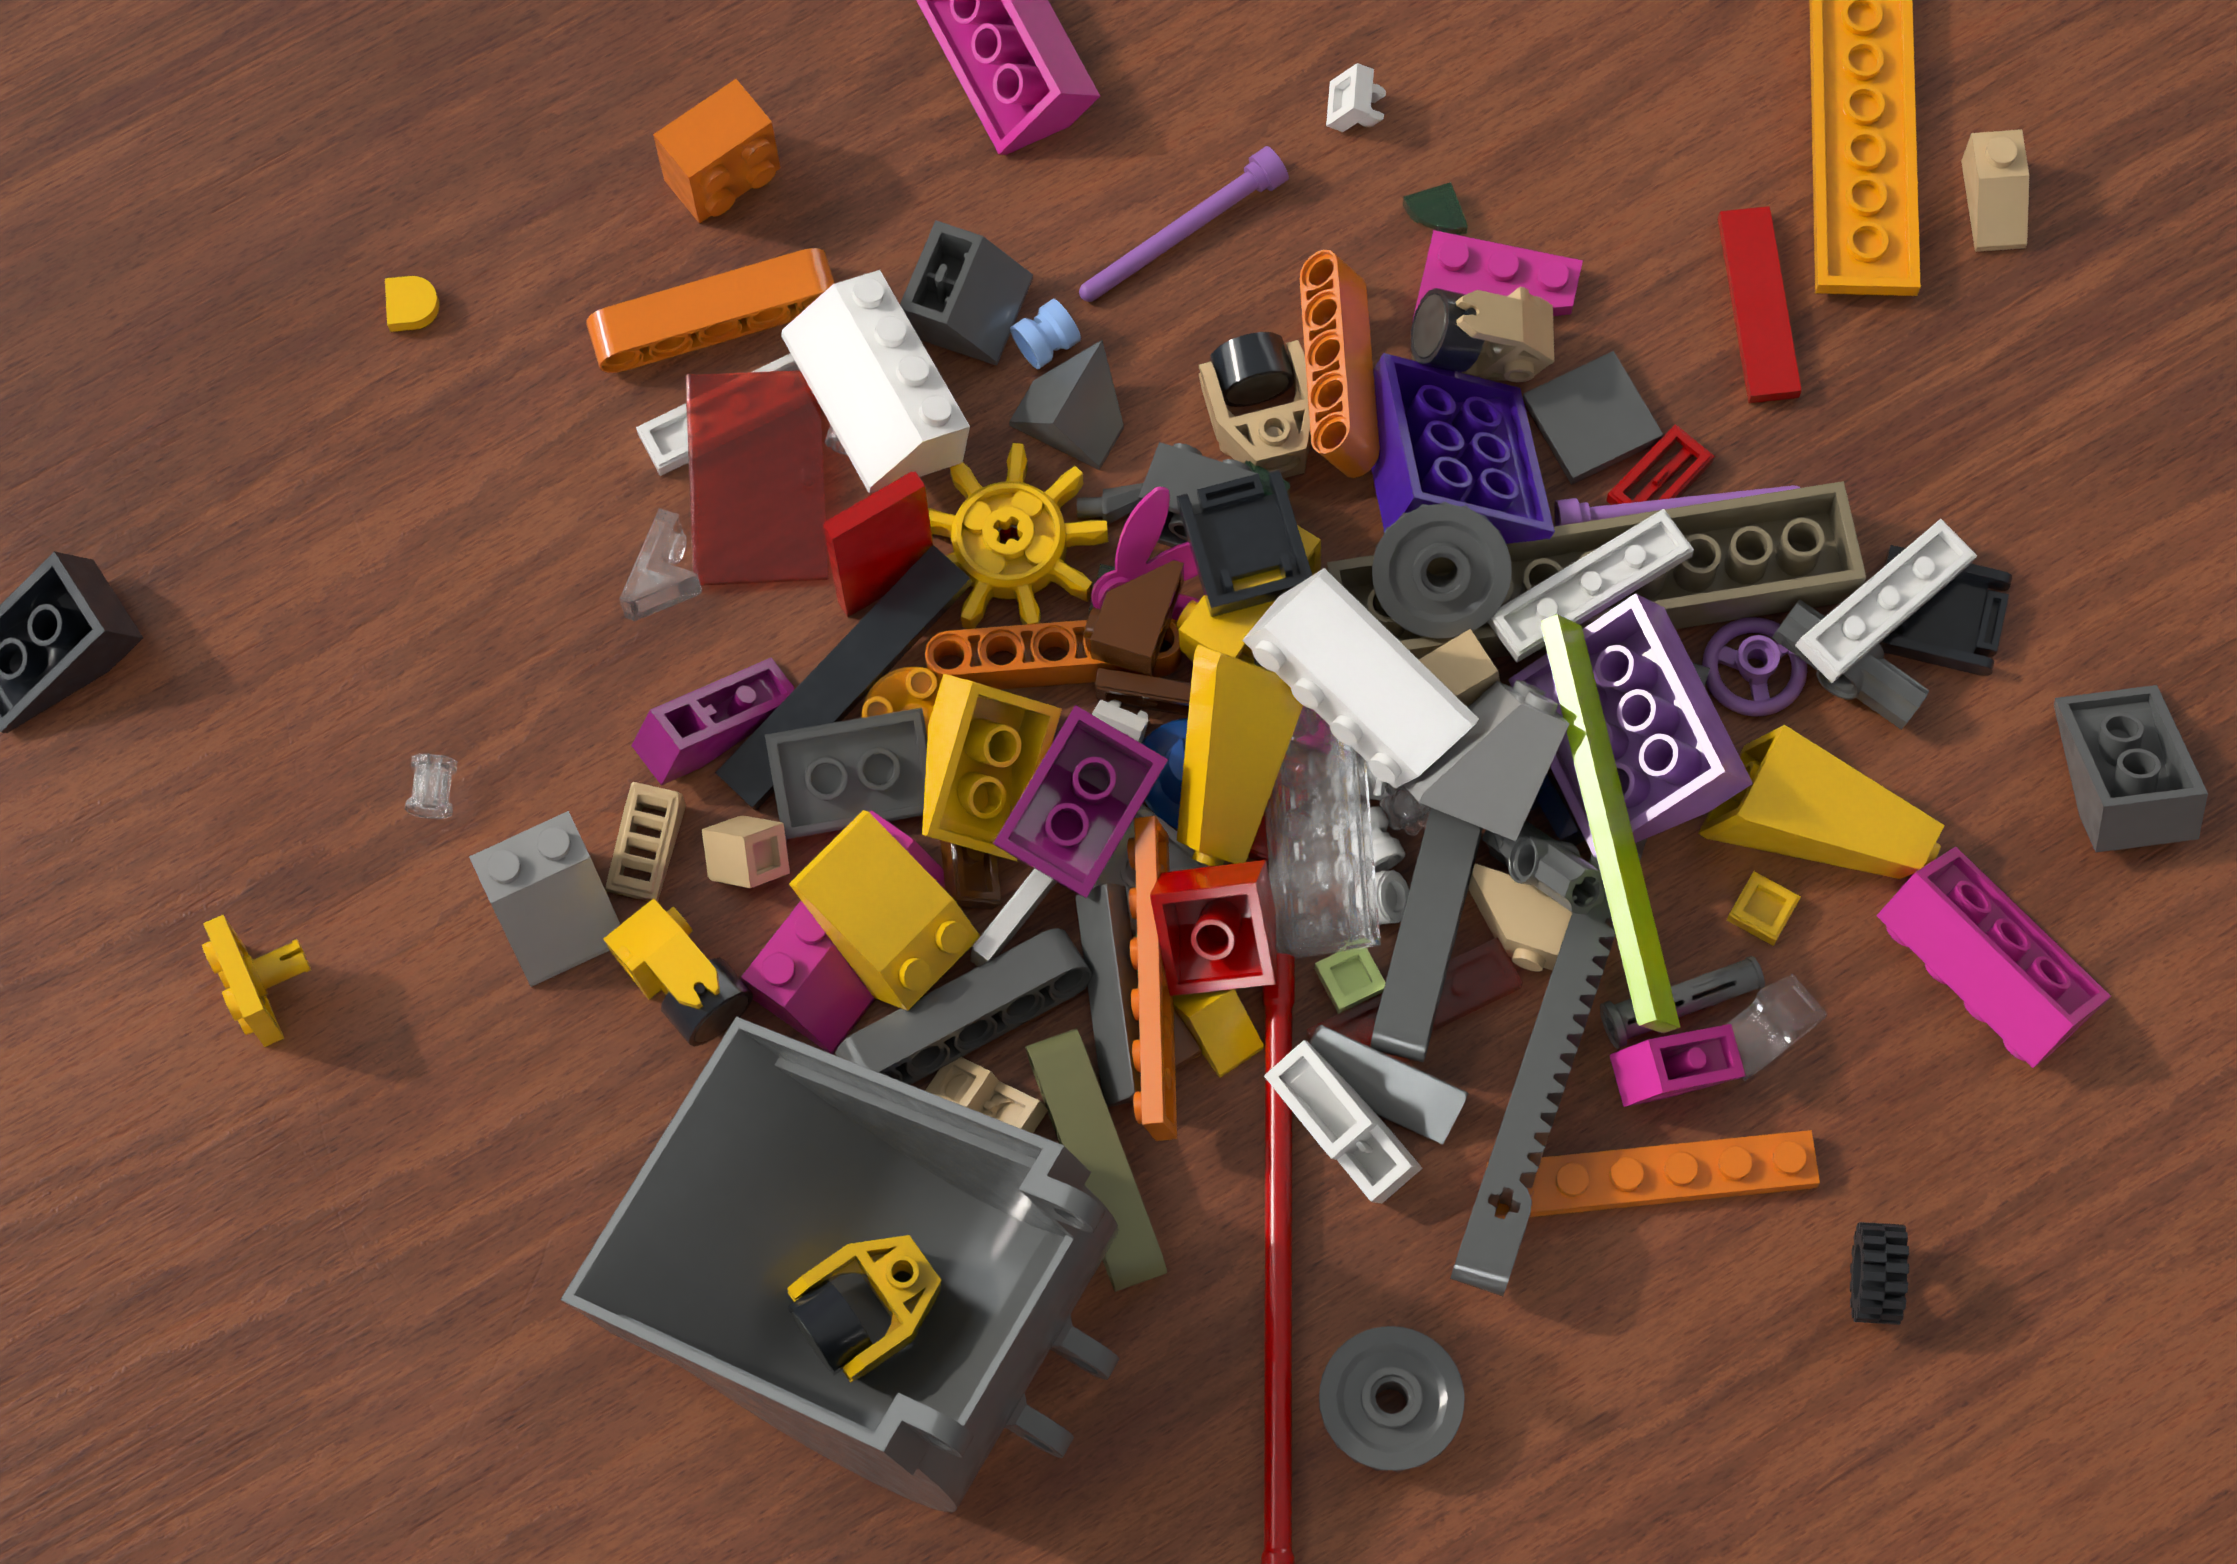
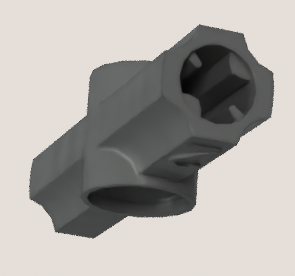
[1772,599,1929,730]
[1482,820,1606,914]

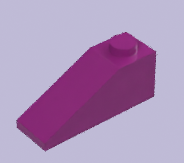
[631,658,795,786]

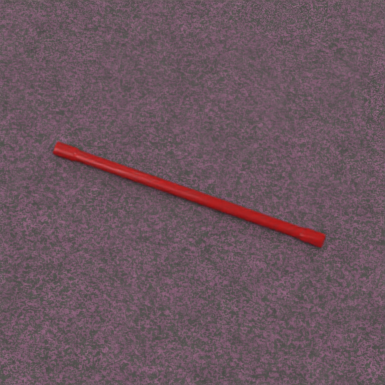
[1261,953,1295,1564]

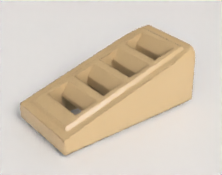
[605,782,686,902]

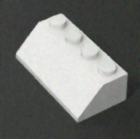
[781,270,970,493]
[1242,568,1479,788]

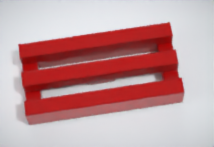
[1606,424,1715,505]

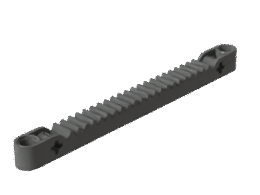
[1450,662,1710,1297]

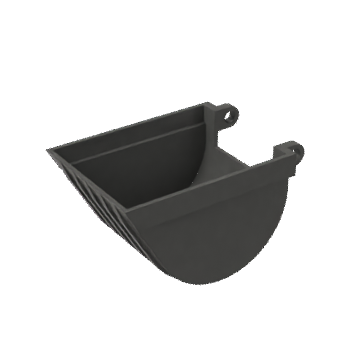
[560,1017,1119,1512]

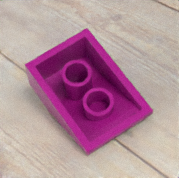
[993,705,1168,899]

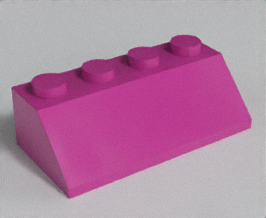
[916,0,1100,155]
[741,810,945,1054]
[1876,847,2111,1068]

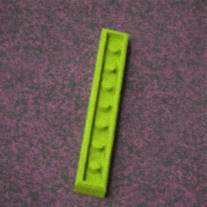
[1541,614,1680,1033]

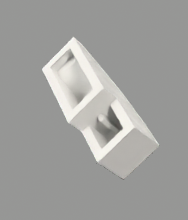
[1264,1040,1422,1203]

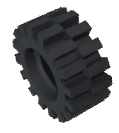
[1850,1222,1909,1325]

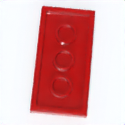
[823,471,933,617]

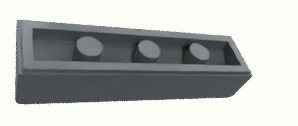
[1075,883,1141,1107]

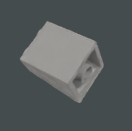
[1403,680,1569,841]
[469,811,621,987]

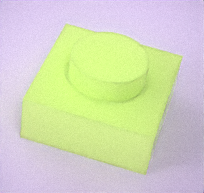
[1314,940,1386,1015]

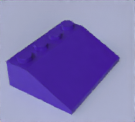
[1371,353,1555,544]

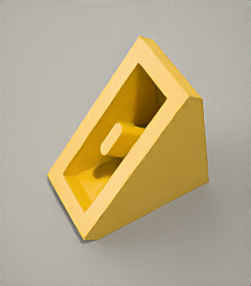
[1173,989,1264,1078]

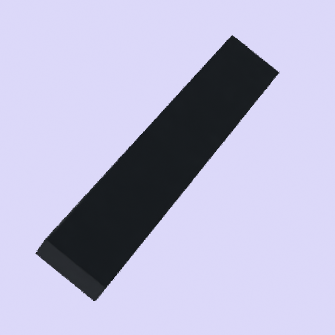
[715,545,973,811]

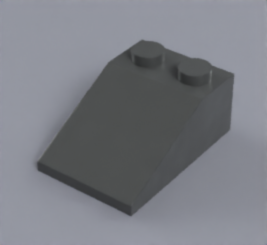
[2054,685,2208,853]

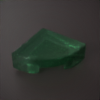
[1403,182,1468,235]

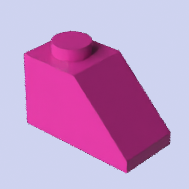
[1610,1024,1746,1107]

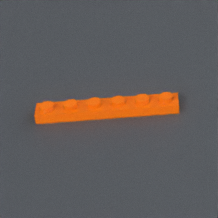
[1127,816,1177,1141]
[1486,1130,1820,1219]

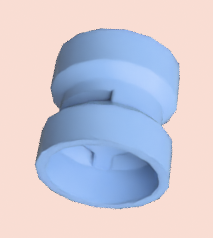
[1010,298,1081,369]

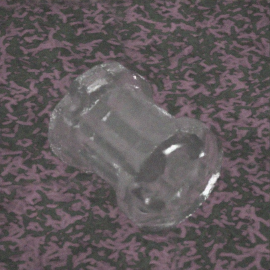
[405,754,457,819]

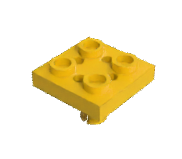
[202,915,312,1047]

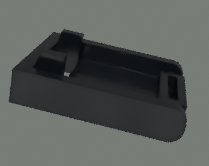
[1177,469,1312,617]
[1879,545,2012,676]

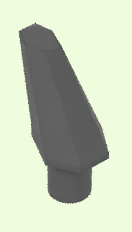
[1077,483,1144,525]

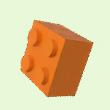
[653,79,781,224]

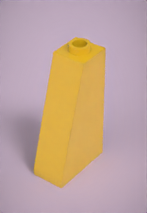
[1176,645,1303,866]

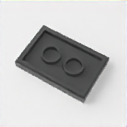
[765,708,927,839]

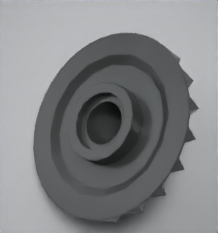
[1372,501,1512,638]
[1319,1326,1465,1472]

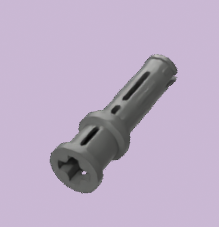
[1600,956,1765,1049]

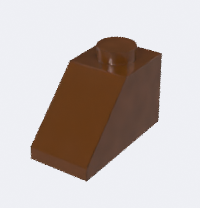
[1084,560,1184,676]

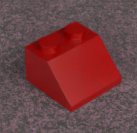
[1150,860,1277,996]

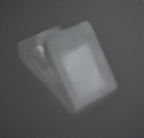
[619,508,702,621]
[1726,974,1828,1082]

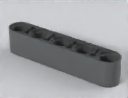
[1370,808,1483,1062]
[836,928,1092,1085]

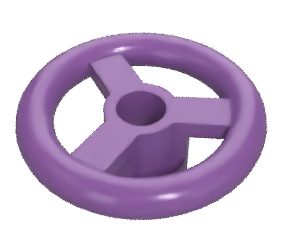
[1702,617,1807,716]

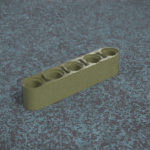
[1025,1029,1167,1292]

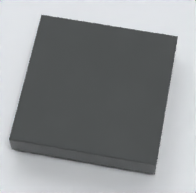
[1523,351,1663,485]

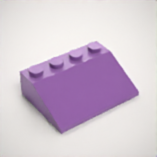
[1508,594,1753,858]

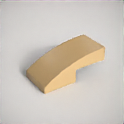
[925,1057,1048,1133]

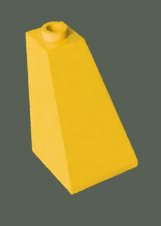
[1698,725,1945,879]

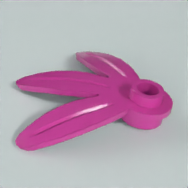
[1091,487,1200,622]

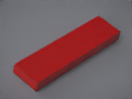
[1718,206,1802,403]

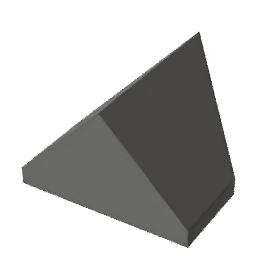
[1009,340,1124,470]

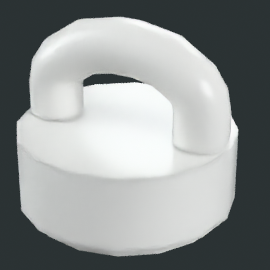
[1356,870,1409,925]

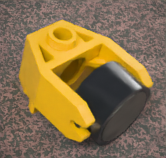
[603,898,753,1047]
[787,1235,941,1383]

